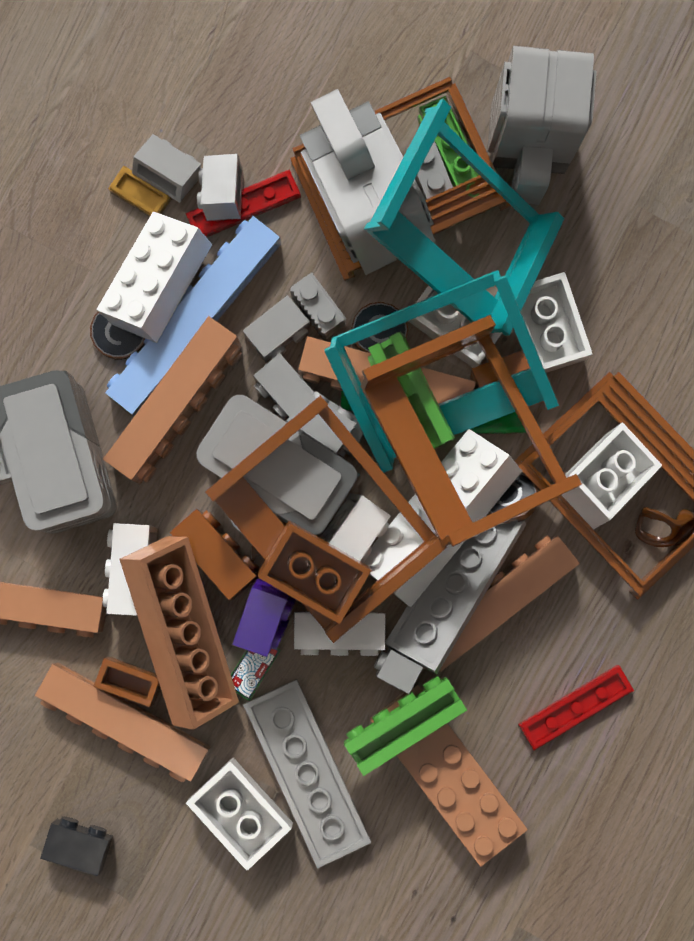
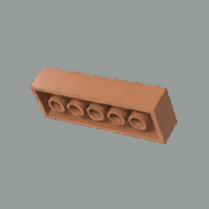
[103,316,242,485]
[119,536,239,730]
[370,683,528,867]

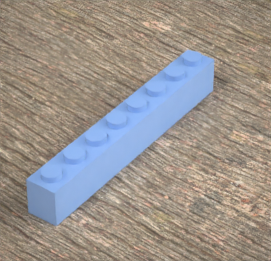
[105,216,281,416]

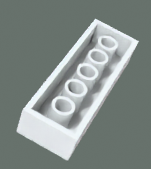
[363,429,522,608]

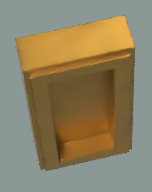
[108,165,172,216]

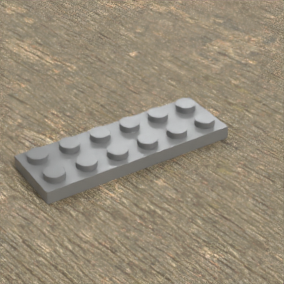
[385,515,526,674]
[243,679,371,869]

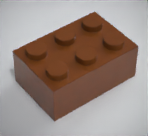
[169,509,259,600]
[258,520,372,624]

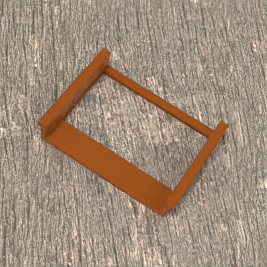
[290,77,511,281]
[360,315,582,547]
[515,372,694,600]
[205,395,447,643]

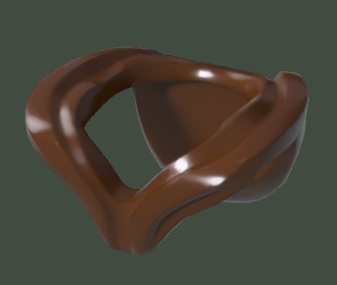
[635,507,694,547]

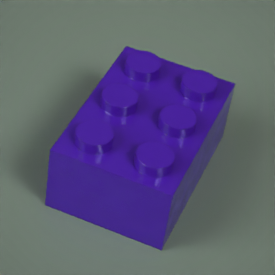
[232,578,296,657]

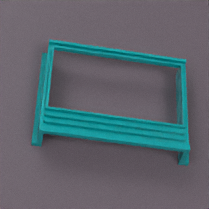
[364,99,565,336]
[324,270,559,473]

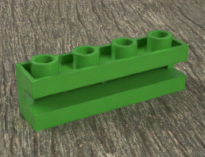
[417,96,480,198]
[368,332,455,449]
[344,676,467,776]

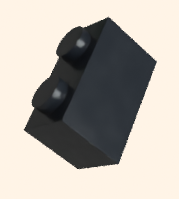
[40,817,113,876]

